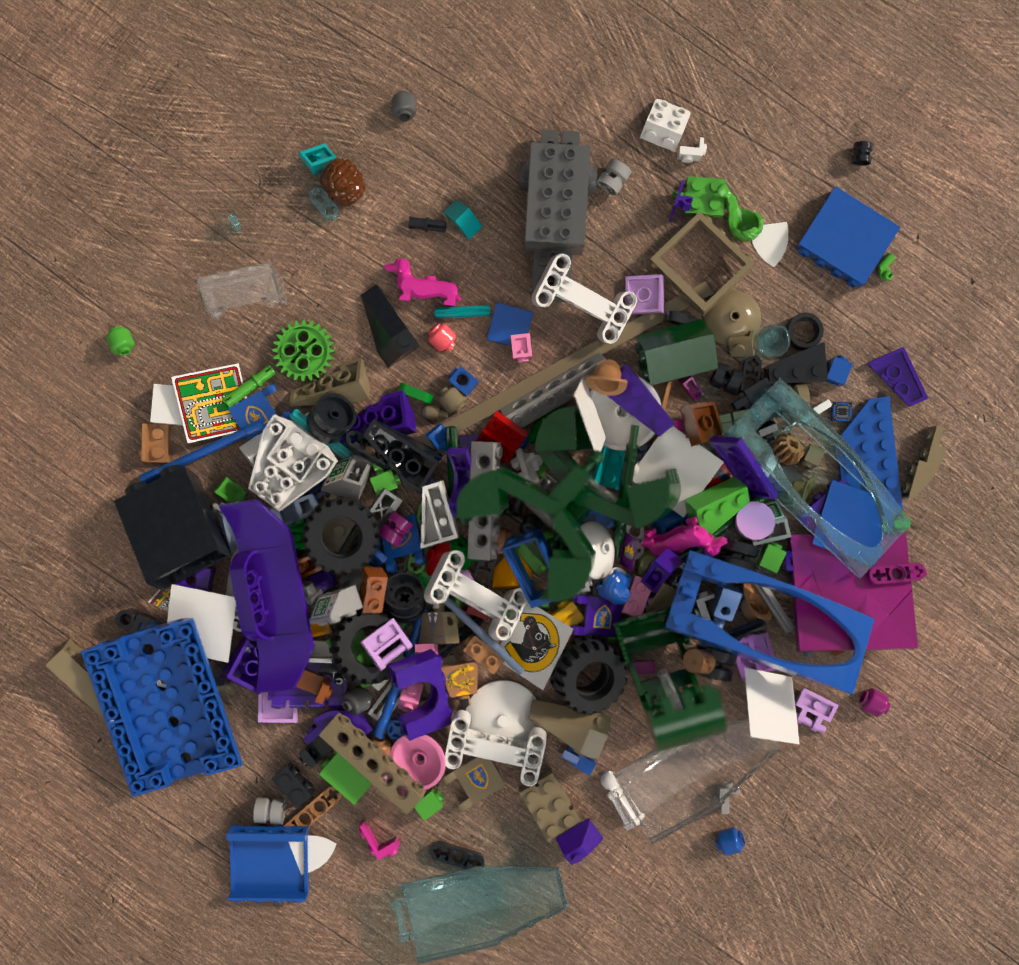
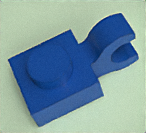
[425,422,447,455]

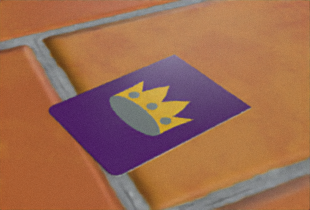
[620,532,640,572]

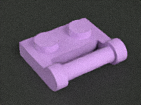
[360,618,413,671]

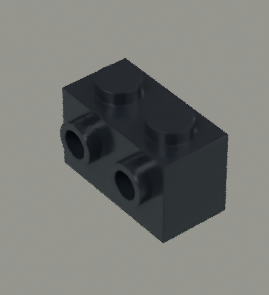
[271,762,315,809]

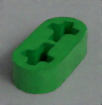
[397,382,434,405]

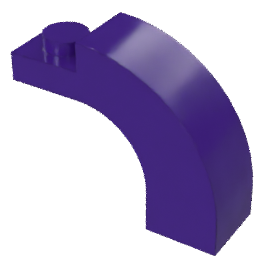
[447,448,471,516]
[303,707,375,744]

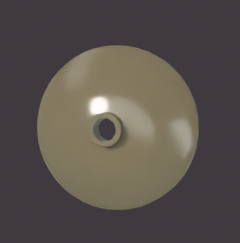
[704,290,761,347]

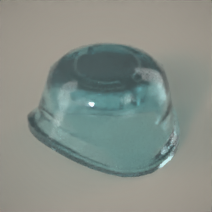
[757,325,790,358]

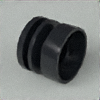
[384,572,426,623]

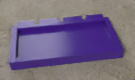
[268,662,347,708]

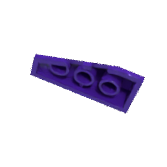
[339,390,417,445]
[220,636,261,694]

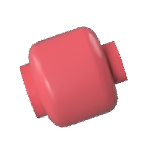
[428,323,456,352]

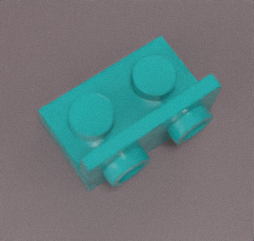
[592,446,625,490]

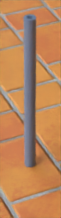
[435,592,525,675]

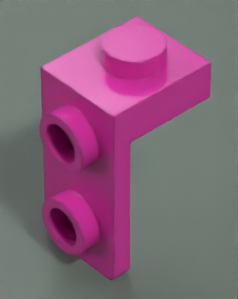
[359,820,400,860]

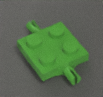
[672,176,738,218]

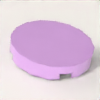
[735,502,775,541]

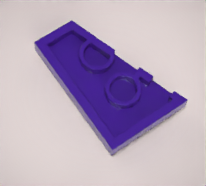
[867,347,928,407]

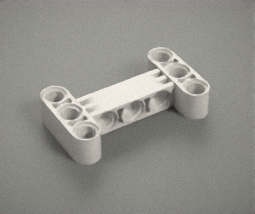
[531,254,637,344]
[424,550,527,641]
[445,710,547,786]

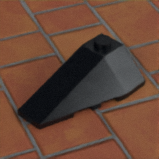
[361,284,419,368]

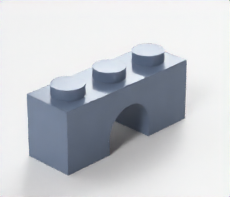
[270,494,320,526]

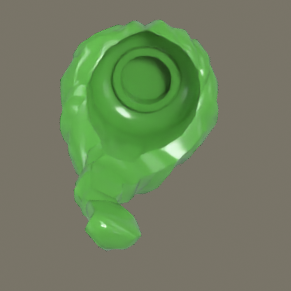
[717,183,763,242]

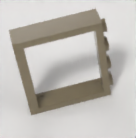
[649,212,754,316]

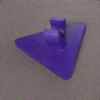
[669,180,693,222]

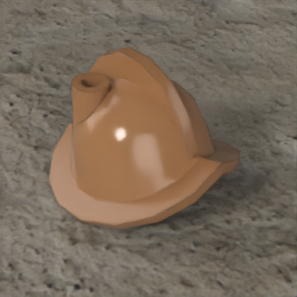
[585,360,627,396]

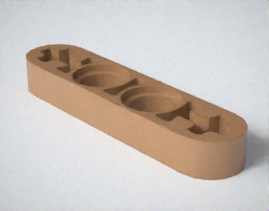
[284,785,342,827]

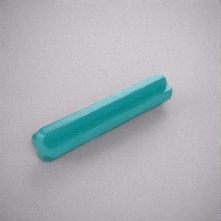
[434,305,491,319]

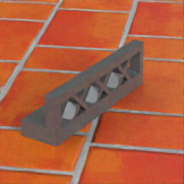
[339,487,403,554]

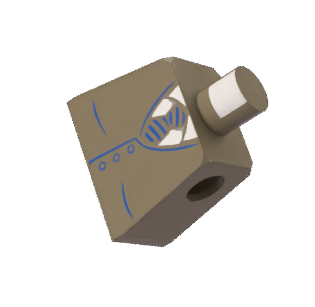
[419,602,459,644]

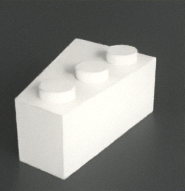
[421,480,460,548]

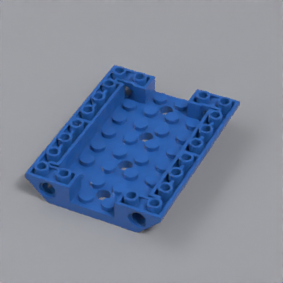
[81,618,243,797]

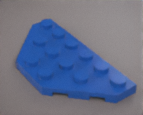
[835,397,903,511]

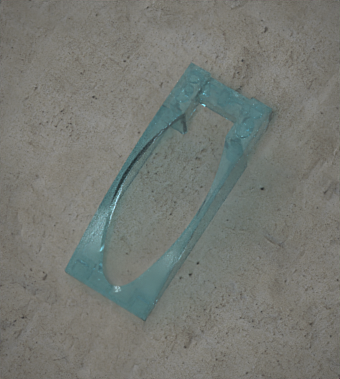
[723,378,911,579]

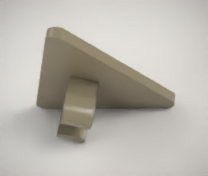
[647,583,676,612]

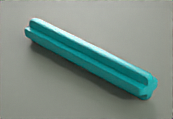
[289,409,355,459]

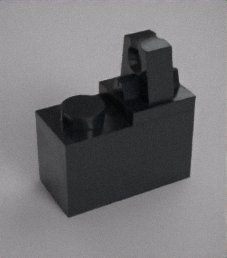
[730,377,785,424]

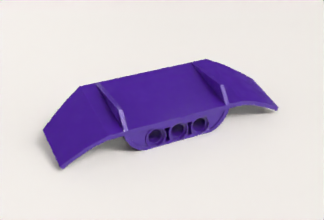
[219,499,314,693]

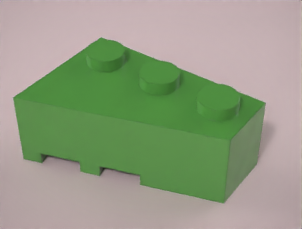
[684,477,750,534]

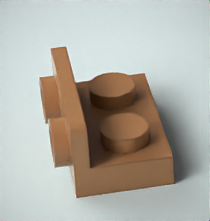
[139,423,171,463]

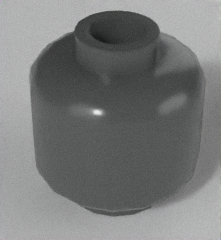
[391,91,416,122]
[342,687,372,715]

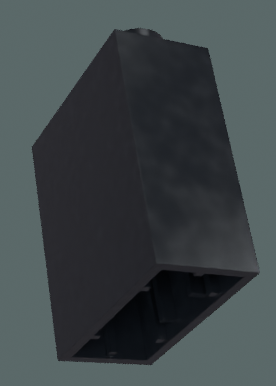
[114,464,232,591]

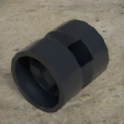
[709,362,744,396]

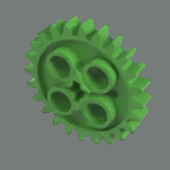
[272,320,336,382]

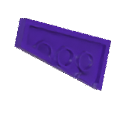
[608,363,676,436]

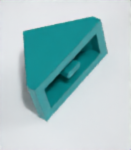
[298,143,337,177]
[443,199,483,240]

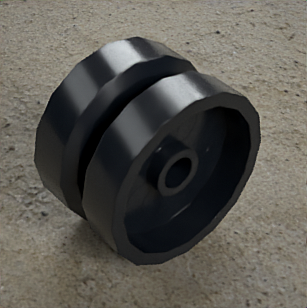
[306,394,356,444]
[713,539,760,572]
[695,644,738,682]

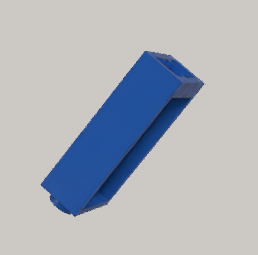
[502,529,554,609]

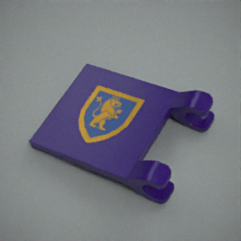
[570,594,622,637]

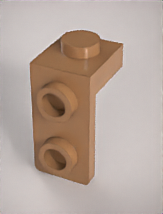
[463,633,504,674]

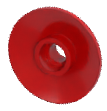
[425,541,451,577]

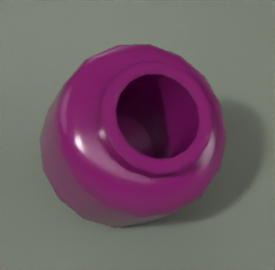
[859,688,890,717]

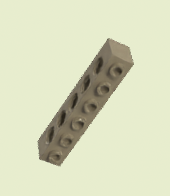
[319,713,426,814]

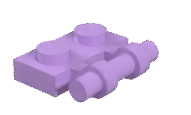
[795,687,839,734]

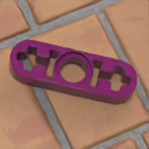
[867,563,926,585]

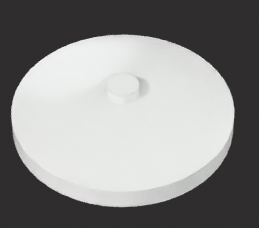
[590,376,661,451]
[466,680,539,742]

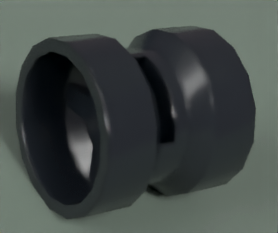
[851,141,873,166]

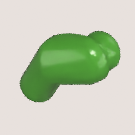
[877,253,895,281]

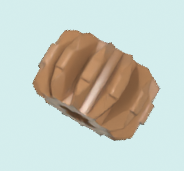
[771,432,805,466]

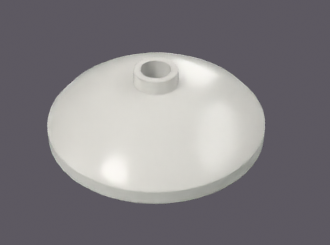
[580,521,615,580]

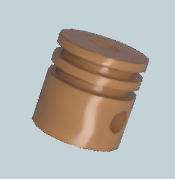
[683,649,715,674]

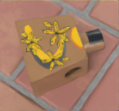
[441,660,478,707]

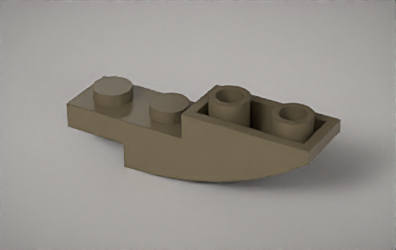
[902,425,946,499]

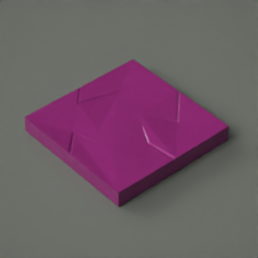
[787,532,918,652]

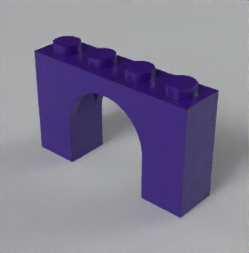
[388,649,452,741]

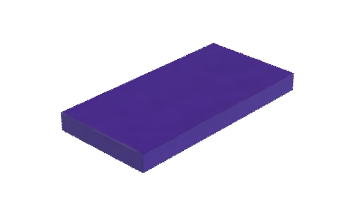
[710,436,779,499]

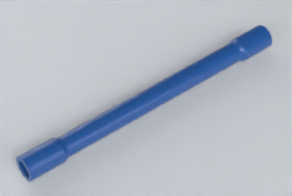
[140,419,265,484]
[372,608,431,739]

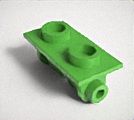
[515,541,548,575]

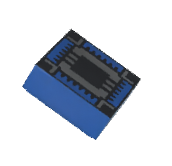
[831,402,852,422]

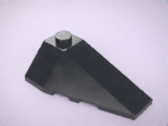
[363,419,443,493]

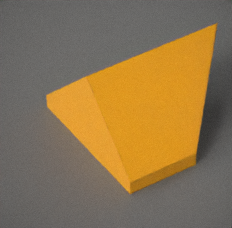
[492,548,532,589]

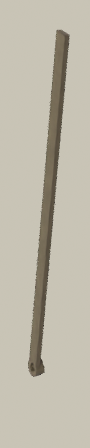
[384,281,713,470]

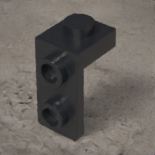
[299,736,333,769]

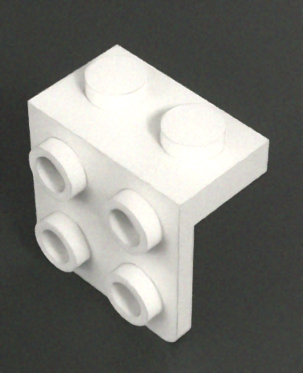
[640,99,690,152]

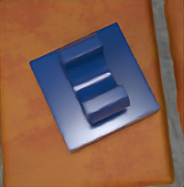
[370,542,388,567]

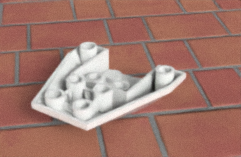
[248,414,338,512]

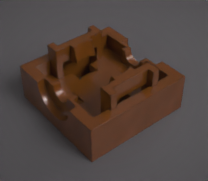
[680,401,725,447]

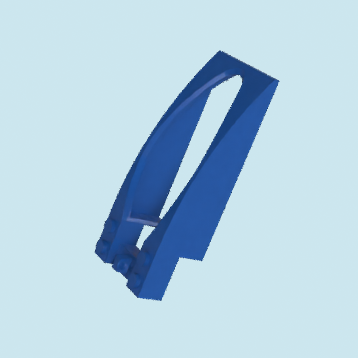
[664,551,874,695]

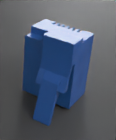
[561,745,596,776]

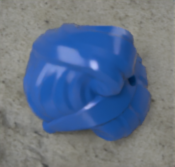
[596,569,632,605]

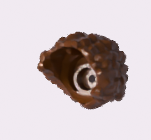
[320,158,366,207]

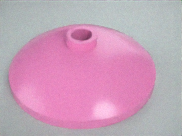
[390,735,446,789]

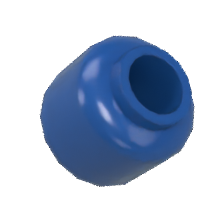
[715,827,745,856]

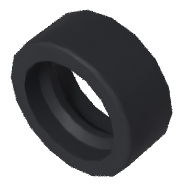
[785,312,824,350]

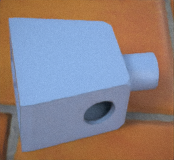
[710,583,742,629]

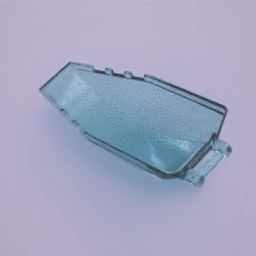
[390,866,568,964]

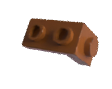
[296,669,333,704]

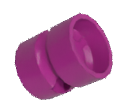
[379,510,413,547]

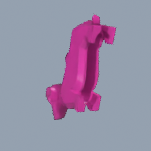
[384,258,461,307]
[641,517,728,557]

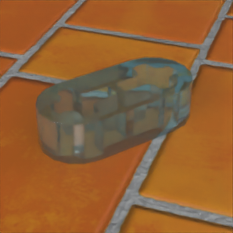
[309,187,339,221]

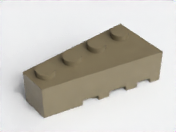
[45,638,104,718]

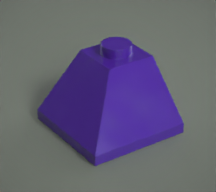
[556,818,603,865]

